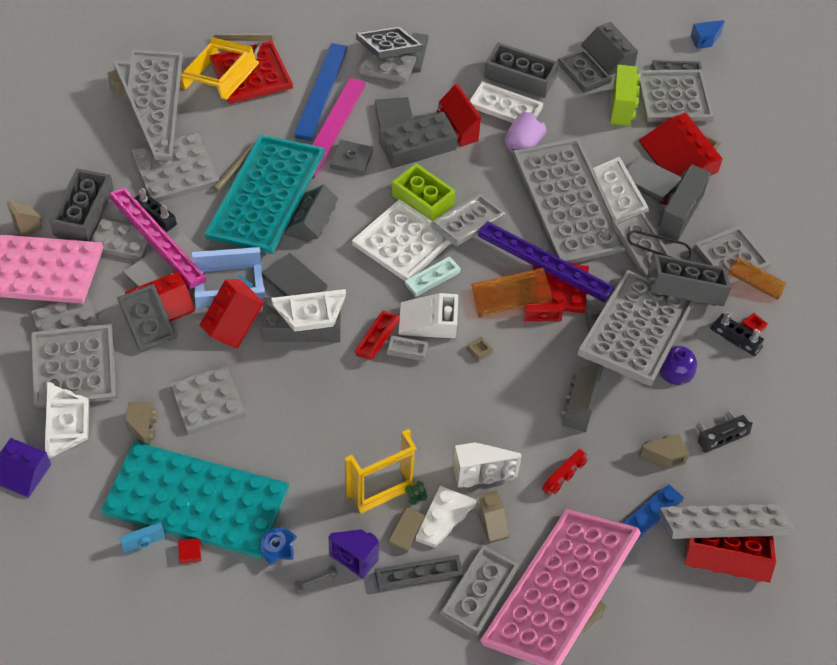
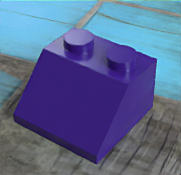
[0,438,51,498]
[328,529,379,579]

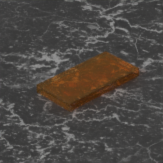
[471,268,552,317]

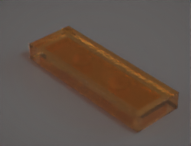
[729,257,786,300]

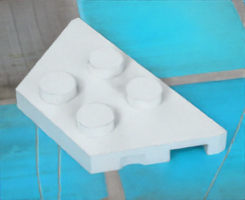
[271,289,346,332]
[45,382,89,459]

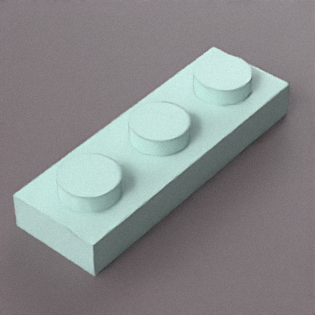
[405,256,461,297]

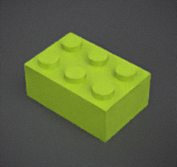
[610,65,640,126]
[392,163,456,221]

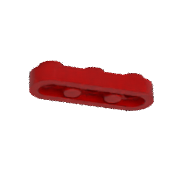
[542,449,588,496]

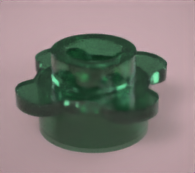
[405,481,428,505]

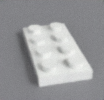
[470,81,543,123]
[593,157,649,220]

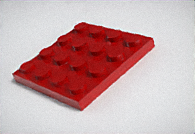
[209,41,293,104]

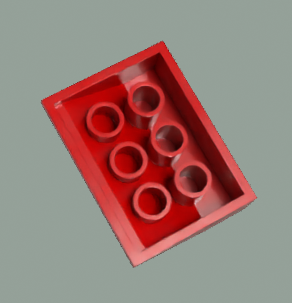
[639,112,723,177]
[684,536,777,583]

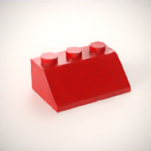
[437,83,481,147]
[124,271,195,322]
[200,279,264,349]

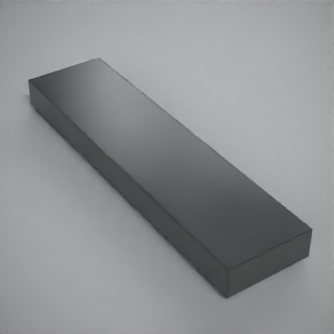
[375,555,463,592]

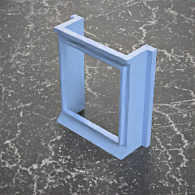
[192,247,265,311]

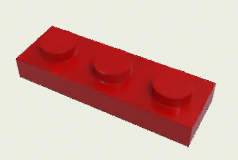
[354,310,400,360]

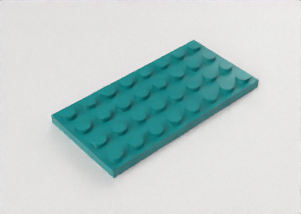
[204,134,325,255]
[101,441,289,559]

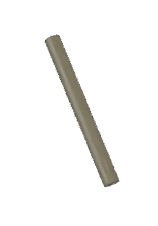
[214,34,275,41]
[213,143,255,192]

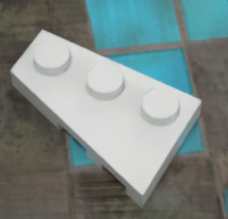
[416,486,476,548]

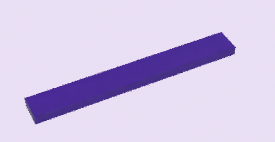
[478,221,614,303]

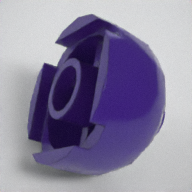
[660,346,698,385]

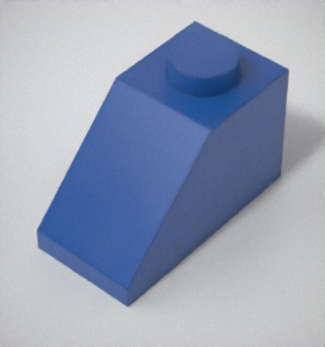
[691,20,725,49]

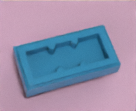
[119,522,166,554]

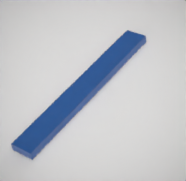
[294,43,347,141]

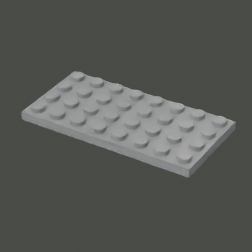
[513,138,627,264]
[577,270,695,386]

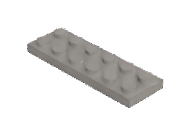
[659,504,795,539]

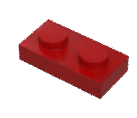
[523,303,564,322]

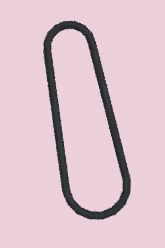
[627,230,692,261]

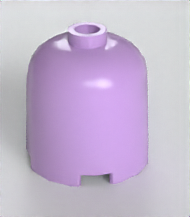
[504,112,547,153]

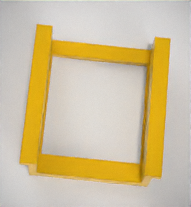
[180,37,259,100]
[345,429,417,514]

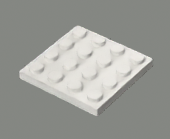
[352,199,451,281]

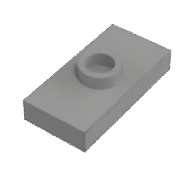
[387,335,429,362]

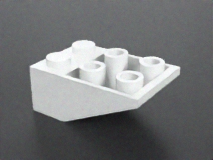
[399,293,458,339]
[452,442,522,488]

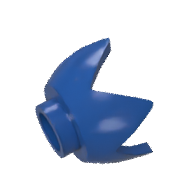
[260,527,297,566]

